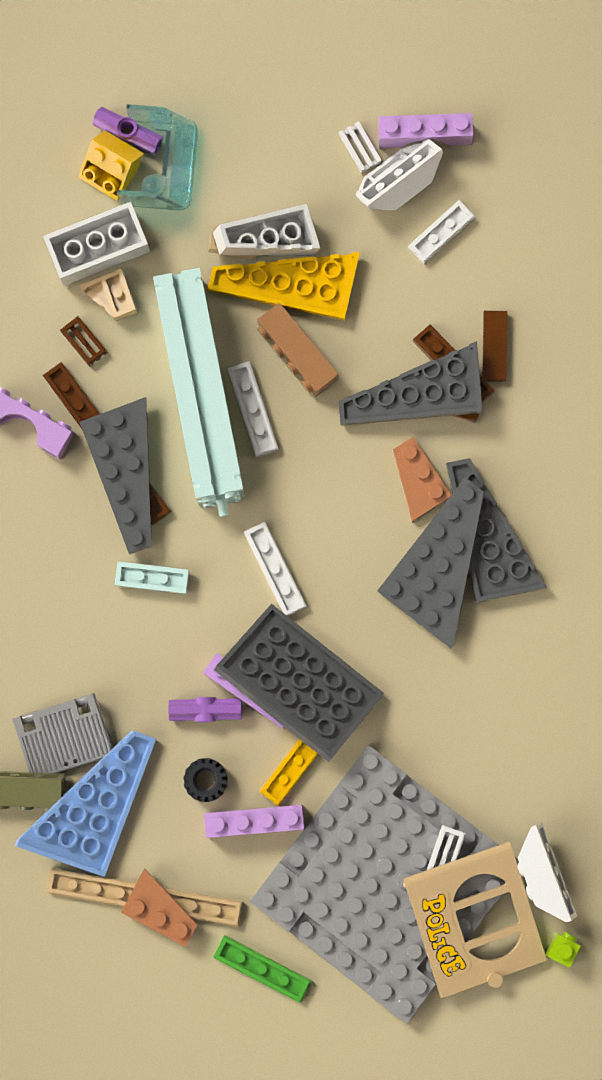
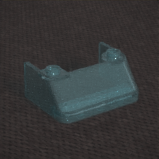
[117,104,198,210]

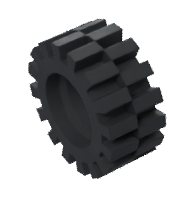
[183,758,228,802]

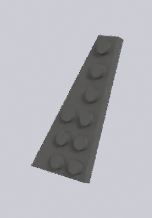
[339,341,483,426]
[80,397,152,555]
[446,458,547,603]

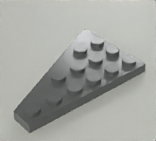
[377,478,485,649]

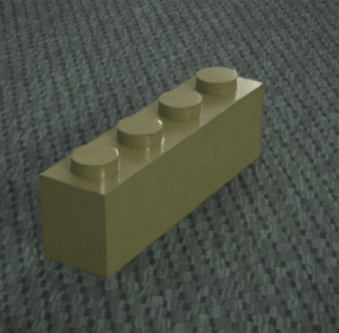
[0,771,65,811]

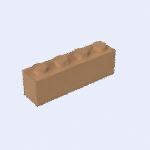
[257,303,338,397]

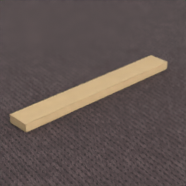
[46,868,243,926]

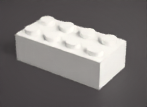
[43,202,150,286]

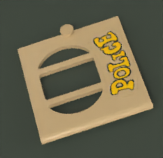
[403,842,547,998]

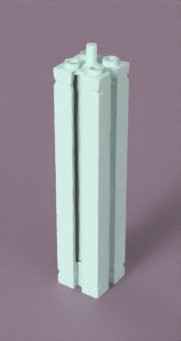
[153,268,245,517]

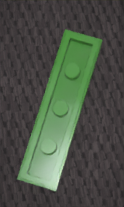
[213,935,311,1003]

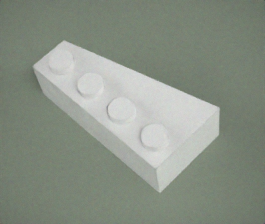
[213,204,320,256]

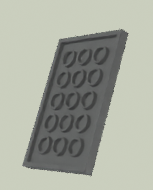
[214,604,384,762]

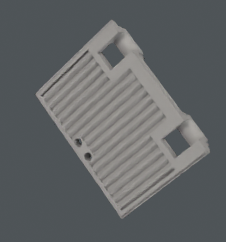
[12,693,112,773]

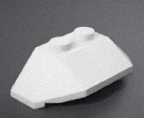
[356,139,443,211]
[518,822,577,922]

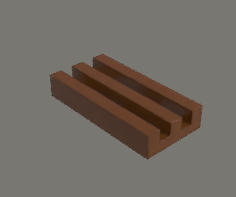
[60,316,108,367]

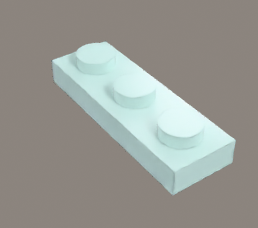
[115,561,189,594]

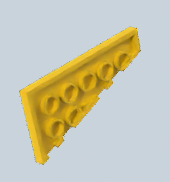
[207,252,360,321]

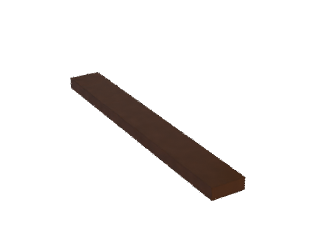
[42,362,171,526]

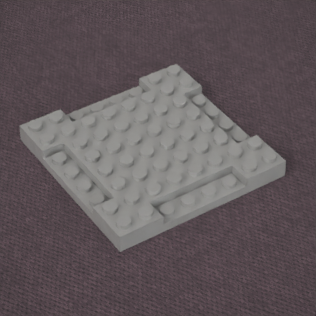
[250,745,519,1024]

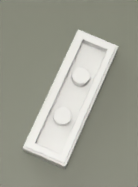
[408,200,475,264]

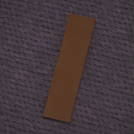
[413,324,495,403]

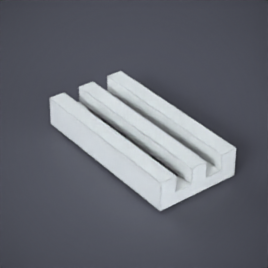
[339,121,381,173]
[427,825,466,870]

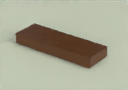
[482,310,507,382]

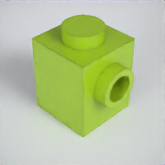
[545,931,581,968]

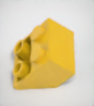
[78,130,144,201]

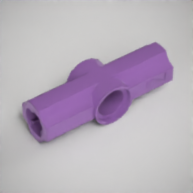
[92,106,163,156]
[168,697,242,722]

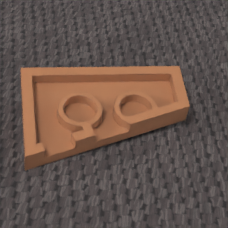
[393,437,451,522]
[121,868,198,947]

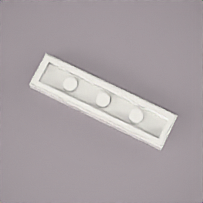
[227,361,279,458]
[244,522,307,616]

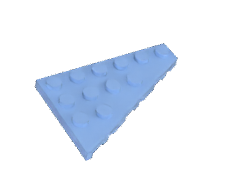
[15,730,156,877]

